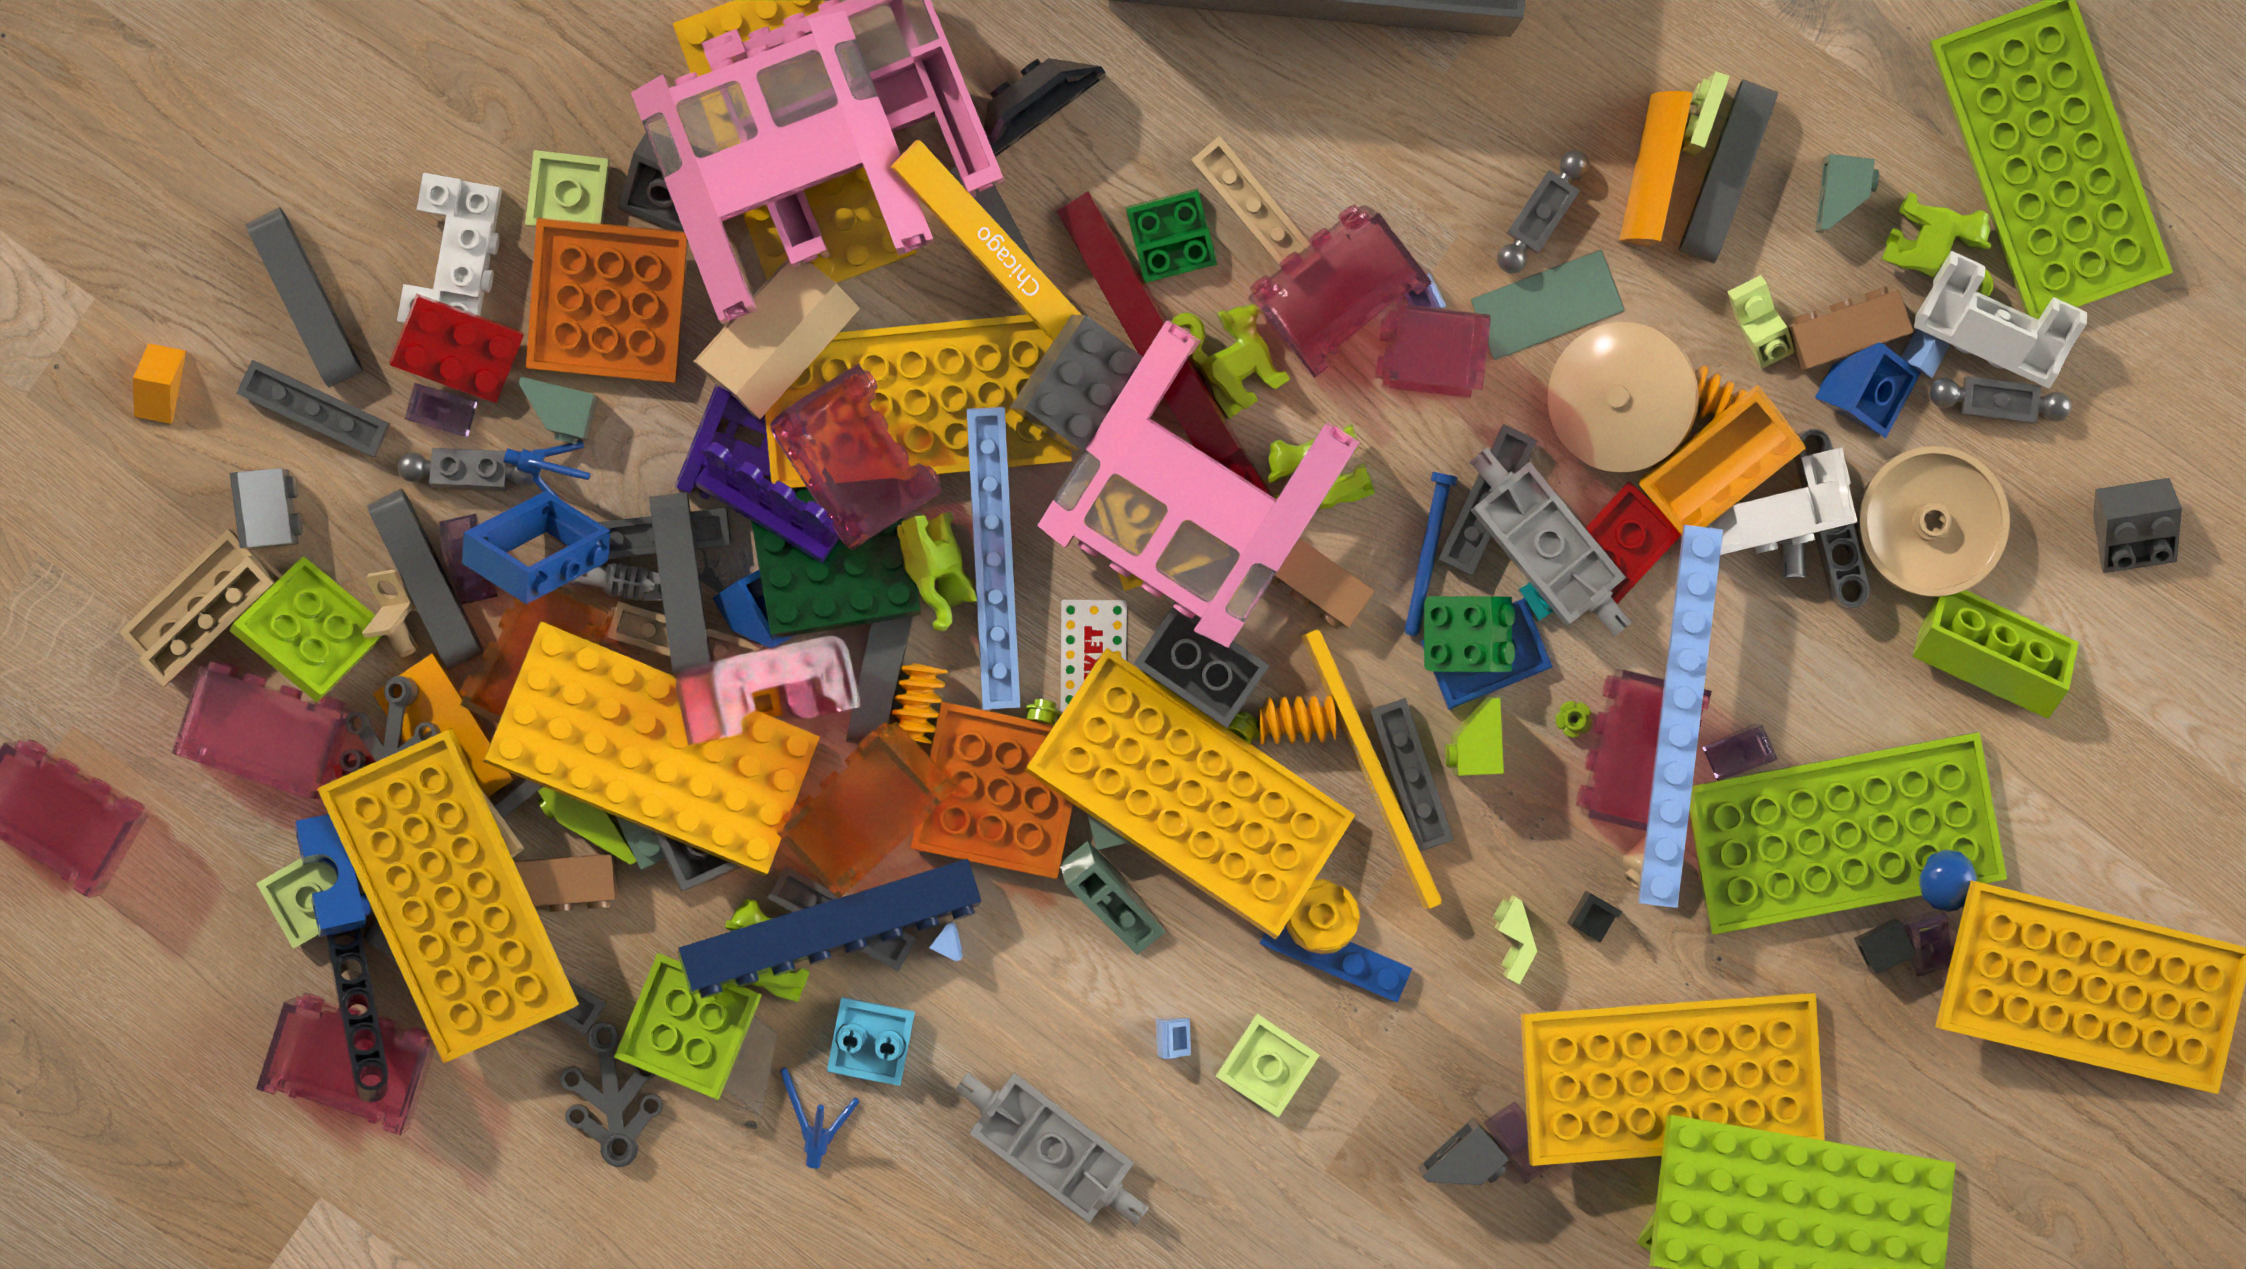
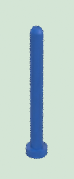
[1405,472,1458,636]

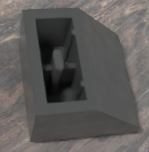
[2093,478,2182,573]

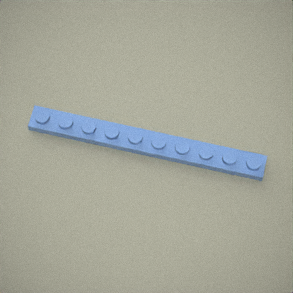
[1638,525,1723,908]

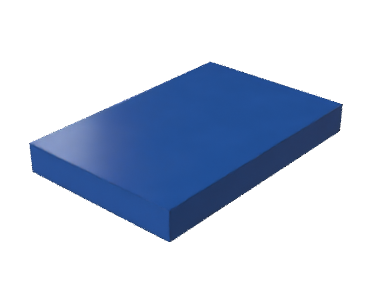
[1420,598,1553,710]

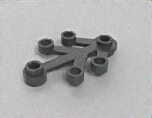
[340,676,441,772]
[560,1021,664,1167]

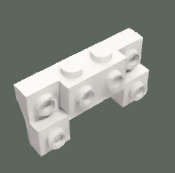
[397,173,502,323]
[1914,251,2087,389]
[1706,447,1858,555]

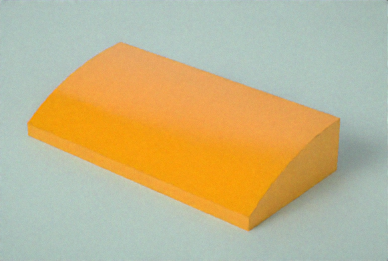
[1619,91,1693,247]
[1639,384,1806,534]
[373,653,517,798]

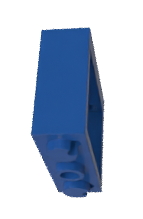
[462,491,610,604]

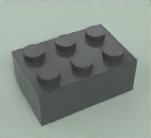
[1010,314,1143,452]
[1133,602,1270,728]

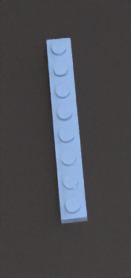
[966,407,1020,710]

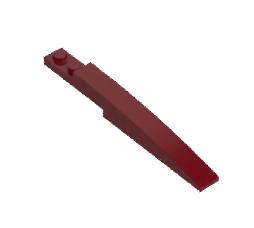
[1057,191,1273,497]

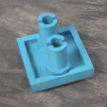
[827,997,915,1086]

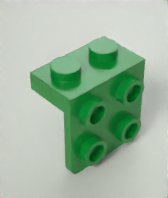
[1424,596,1515,672]

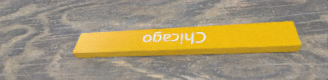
[890,140,1082,341]
[1301,629,1442,909]

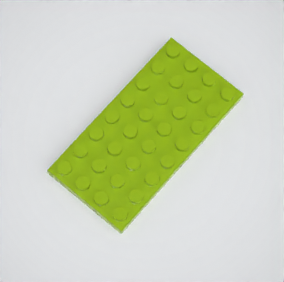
[1929,0,2173,320]
[1689,732,2007,935]
[1649,1115,1956,1269]

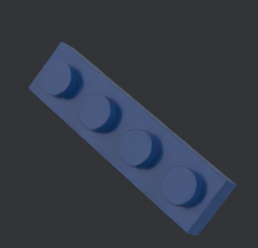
[1259,925,1412,1003]

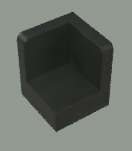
[1567,891,1622,942]
[1854,919,1915,974]

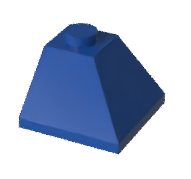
[1815,342,1921,438]
[712,570,794,649]

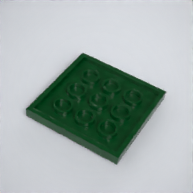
[751,479,921,640]

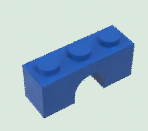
[295,814,371,937]

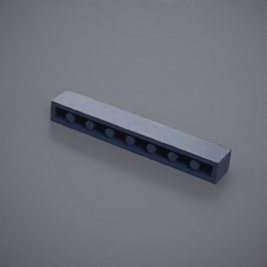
[677,859,982,999]

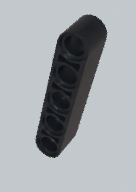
[327,929,389,1102]

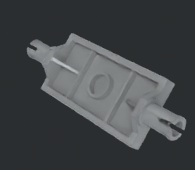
[1469,447,1632,637]
[954,1072,1149,1226]

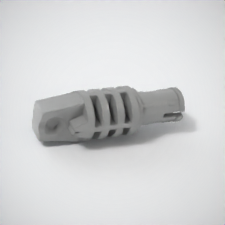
[570,562,663,602]

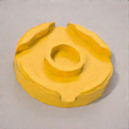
[1286,879,1360,954]

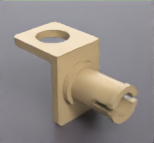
[362,570,419,657]

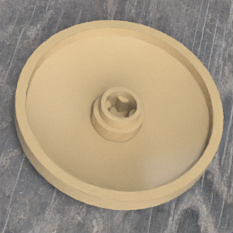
[1548,322,1699,473]
[1857,446,2010,597]

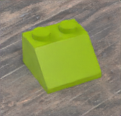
[1444,697,1504,776]

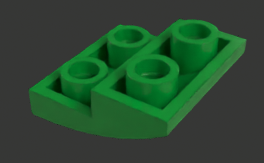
[1125,188,1217,283]

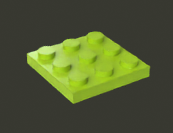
[230,556,385,703]
[614,952,762,1100]

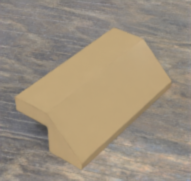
[693,258,860,419]
[119,529,275,687]

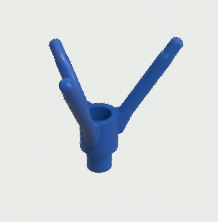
[503,441,590,500]
[780,1068,860,1169]

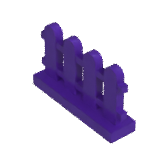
[674,384,771,512]
[695,442,843,564]

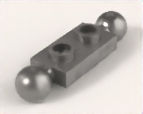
[1497,150,1590,274]
[1930,376,2071,423]
[398,448,535,491]

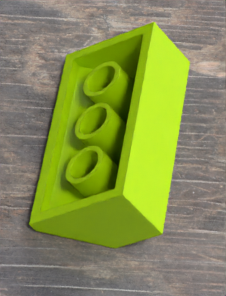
[1912,590,2079,719]

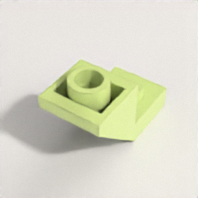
[1727,275,1795,369]
[1493,895,1537,985]

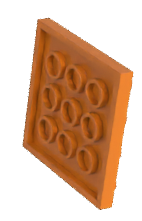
[526,217,688,383]
[911,701,1073,879]

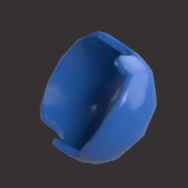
[1919,849,1977,912]

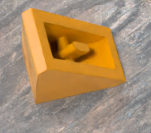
[133,343,187,424]

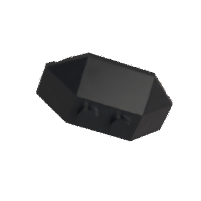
[984,58,1106,158]

